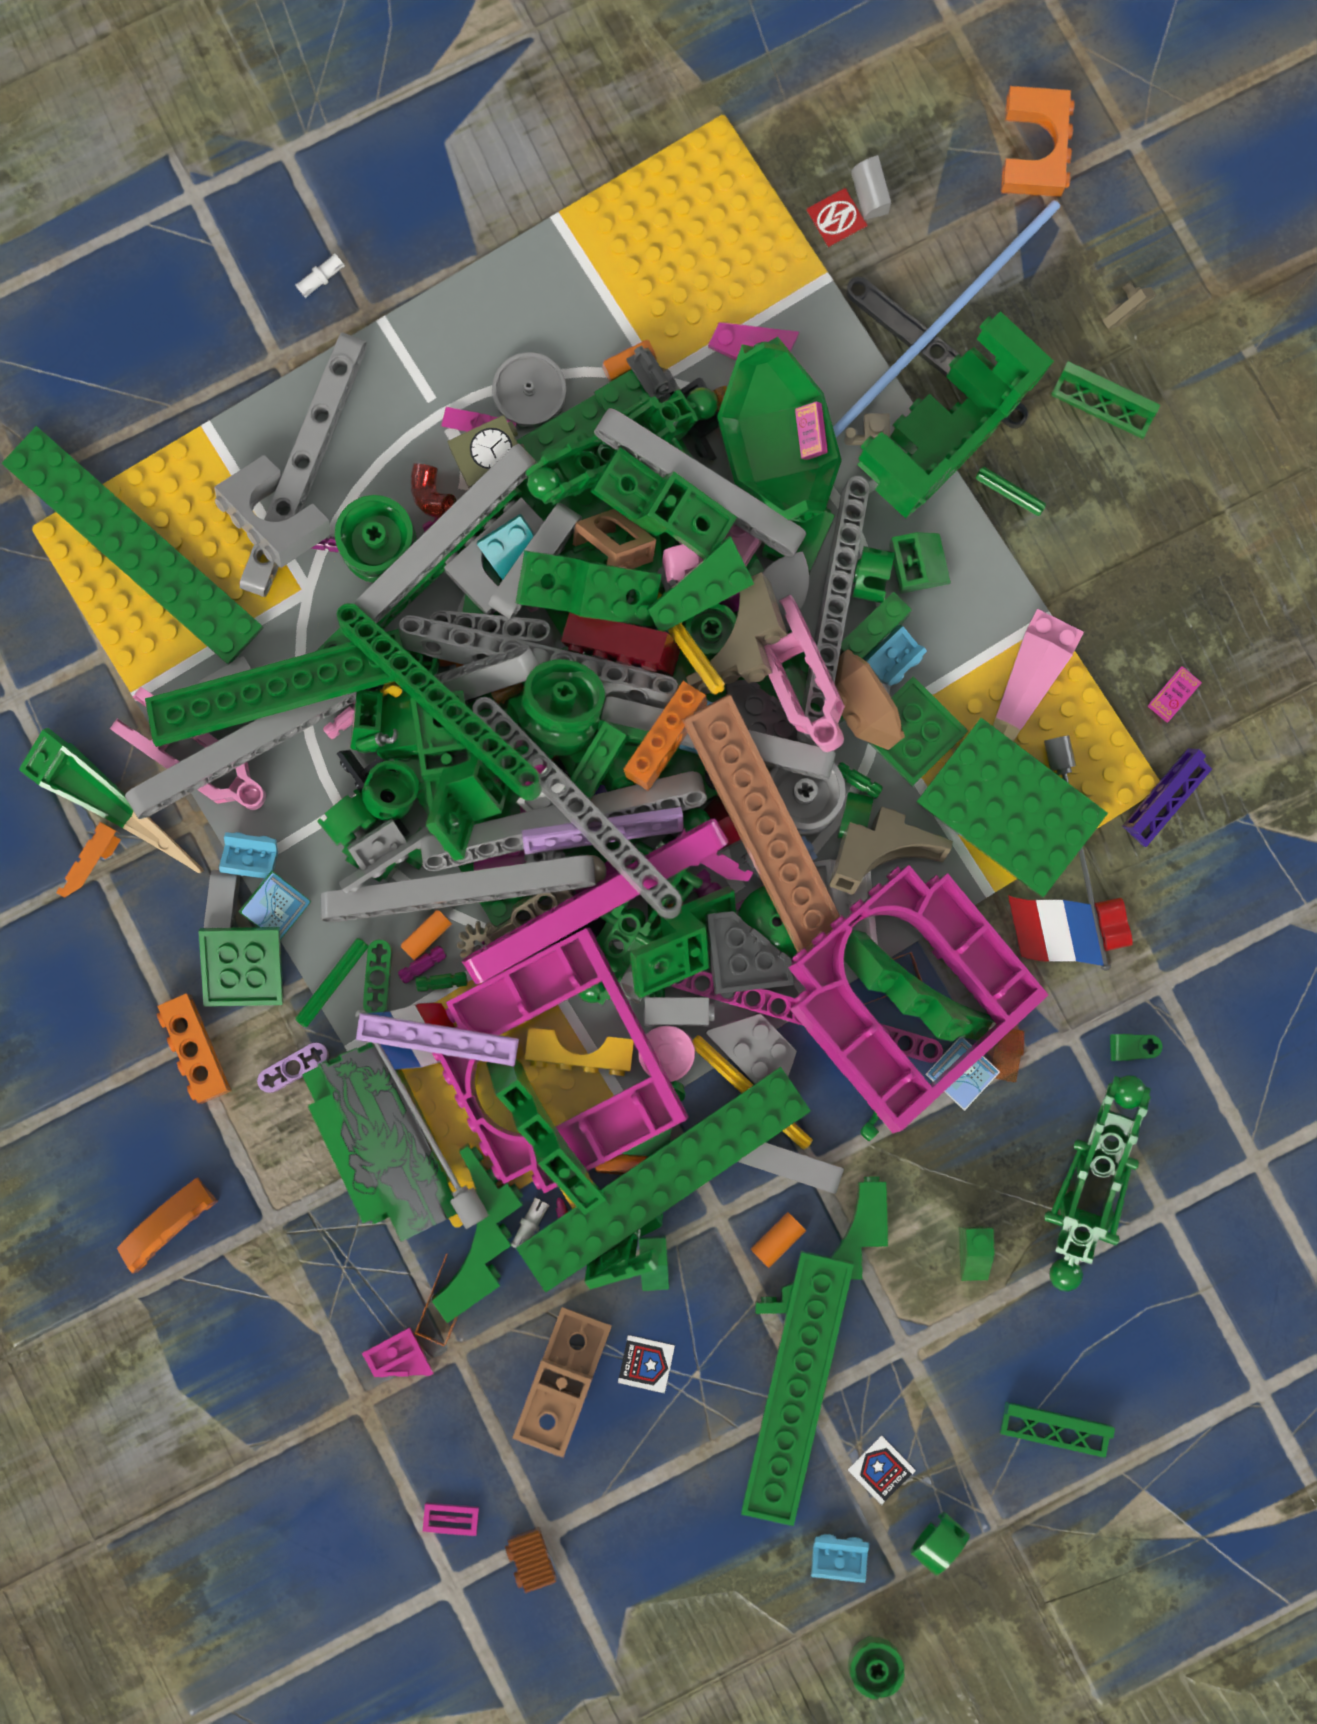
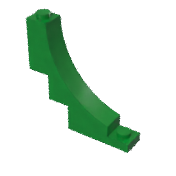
[486,1058,606,1215]
[755,1176,888,1314]

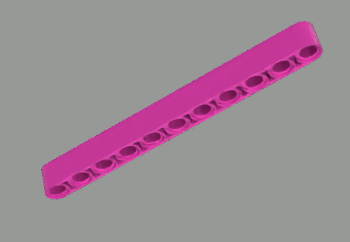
[462,818,729,984]
[670,971,943,1063]

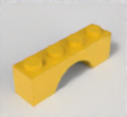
[525,1028,634,1076]

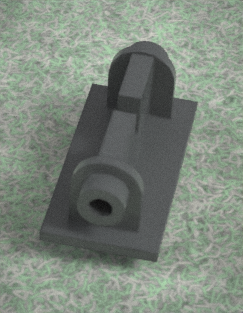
[626,346,674,399]

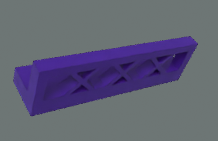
[1122,748,1212,847]

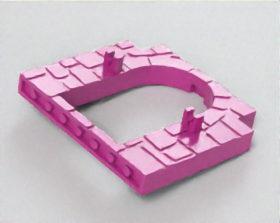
[788,865,1048,1133]
[431,928,689,1193]

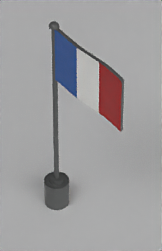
[1008,735,1111,971]

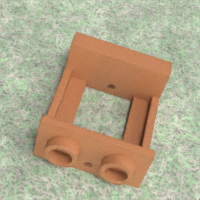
[573,509,656,569]

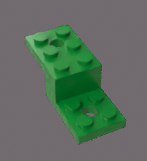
[591,447,737,559]
[515,550,662,627]
[410,690,485,825]
[426,733,515,861]
[630,886,736,998]

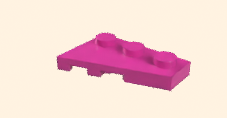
[708,322,799,360]

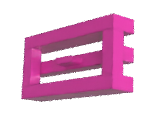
[422,1503,479,1536]

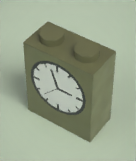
[447,415,526,489]

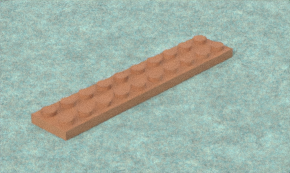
[682,695,840,952]

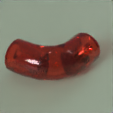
[411,463,457,519]

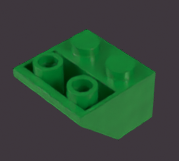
[889,532,951,594]

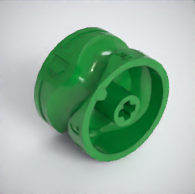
[335,495,418,583]
[518,659,605,756]

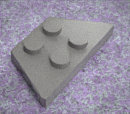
[705,1013,797,1084]

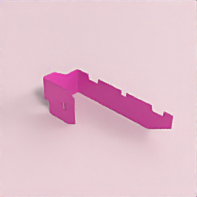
[677,829,753,881]

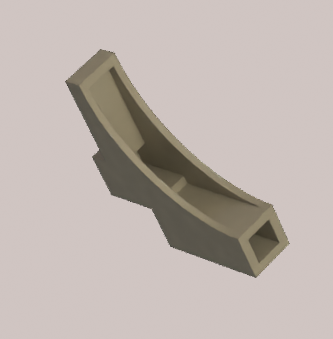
[686,572,788,694]
[829,806,953,895]

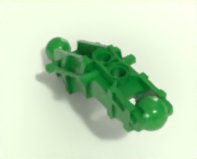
[525,387,719,505]
[578,808,710,1006]
[1044,1075,1151,1292]

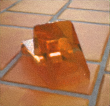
[991,1029,1024,1083]

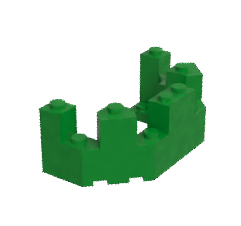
[857,311,1054,519]

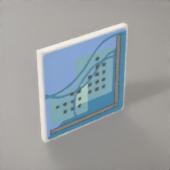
[925,1037,1000,1111]

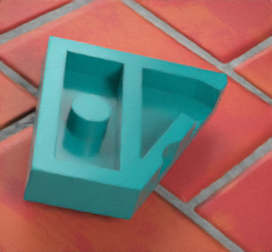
[477,513,535,580]

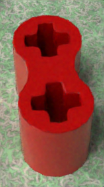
[1095,897,1133,951]

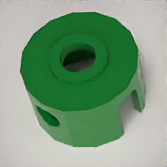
[852,546,894,603]
[362,760,419,821]
[910,1511,970,1576]

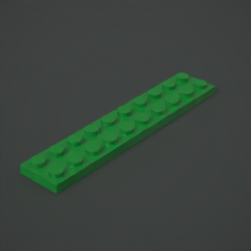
[145,629,406,747]
[741,1251,854,1526]

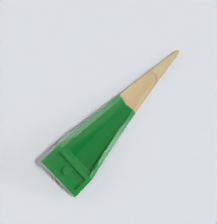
[19,728,204,873]

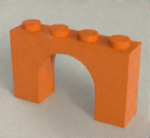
[1001,86,1074,197]

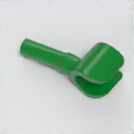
[861,1111,879,1141]

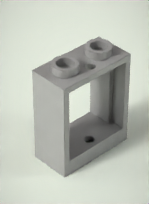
[645,998,714,1027]

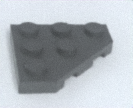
[725,680,811,742]
[705,911,794,994]

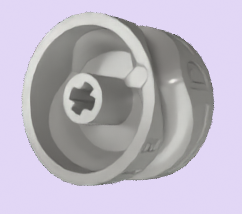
[770,763,846,836]

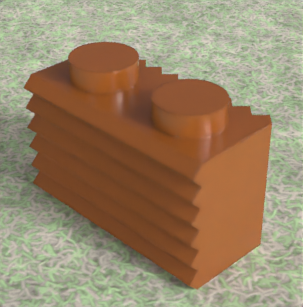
[505,1527,557,1593]

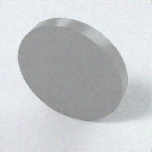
[492,352,567,427]

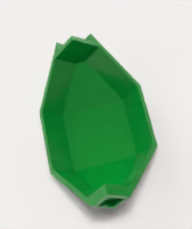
[717,336,842,522]

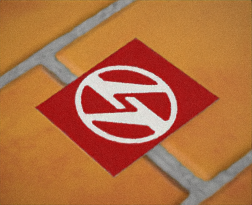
[806,188,867,247]

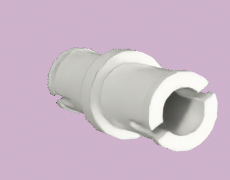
[295,253,345,298]
[511,1198,550,1248]

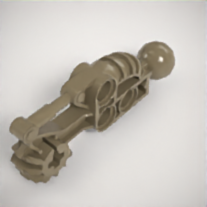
[457,855,606,983]

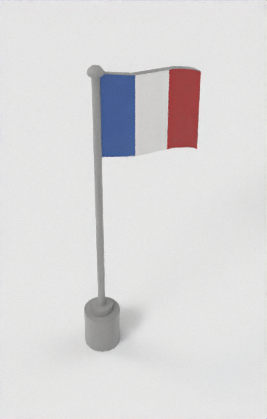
[355,1002,489,1229]

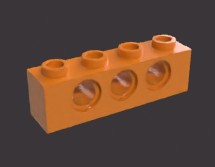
[624,681,707,791]
[157,993,232,1104]

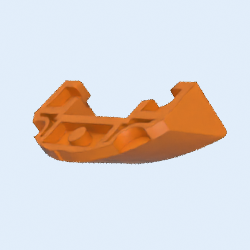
[117,1177,218,1274]

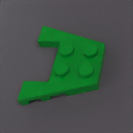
[584,1213,663,1289]

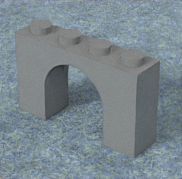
[214,455,330,568]
[444,498,565,615]

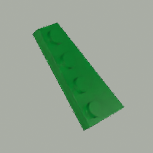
[647,536,754,632]

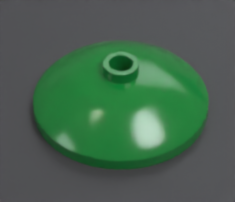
[738,886,798,960]

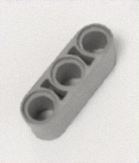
[204,870,240,928]

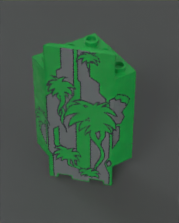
[302,1042,457,1242]

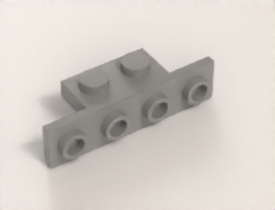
[339,819,433,893]

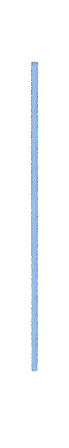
[833,200,1060,438]

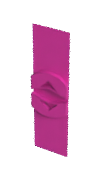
[441,407,516,432]

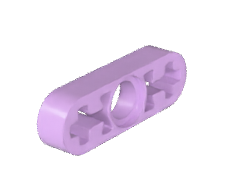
[257,1043,329,1093]

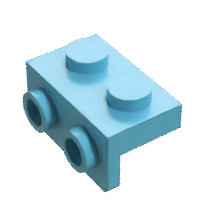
[863,625,927,686]
[219,832,278,879]
[811,1534,869,1583]

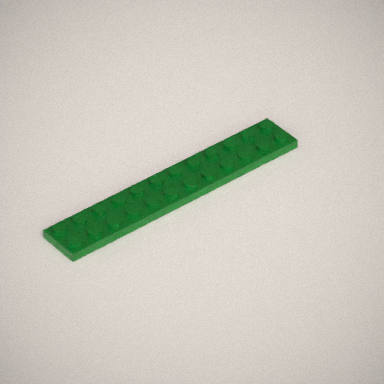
[1,426,264,665]
[516,1067,811,1292]

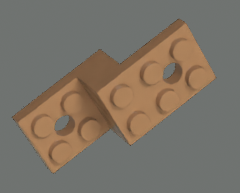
[513,1307,612,1458]

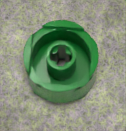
[685,604,737,660]
[317,789,377,846]
[848,1636,905,1699]

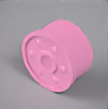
[639,1026,695,1082]

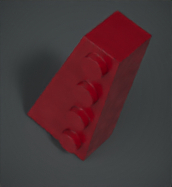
[561,612,681,677]

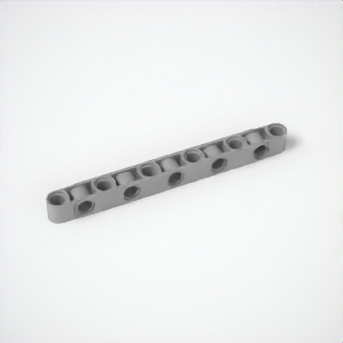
[239,332,367,597]
[399,615,678,709]

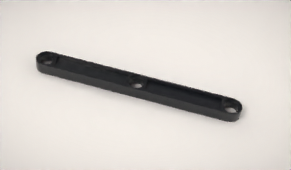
[846,277,1028,429]

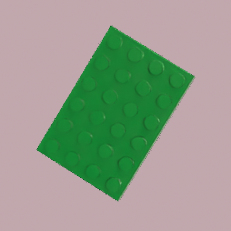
[916,718,1108,897]

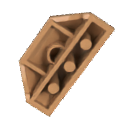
[834,649,905,750]

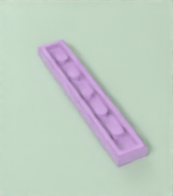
[522,807,683,854]
[356,1013,519,1066]

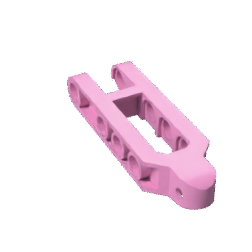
[764,594,845,752]
[110,687,266,810]

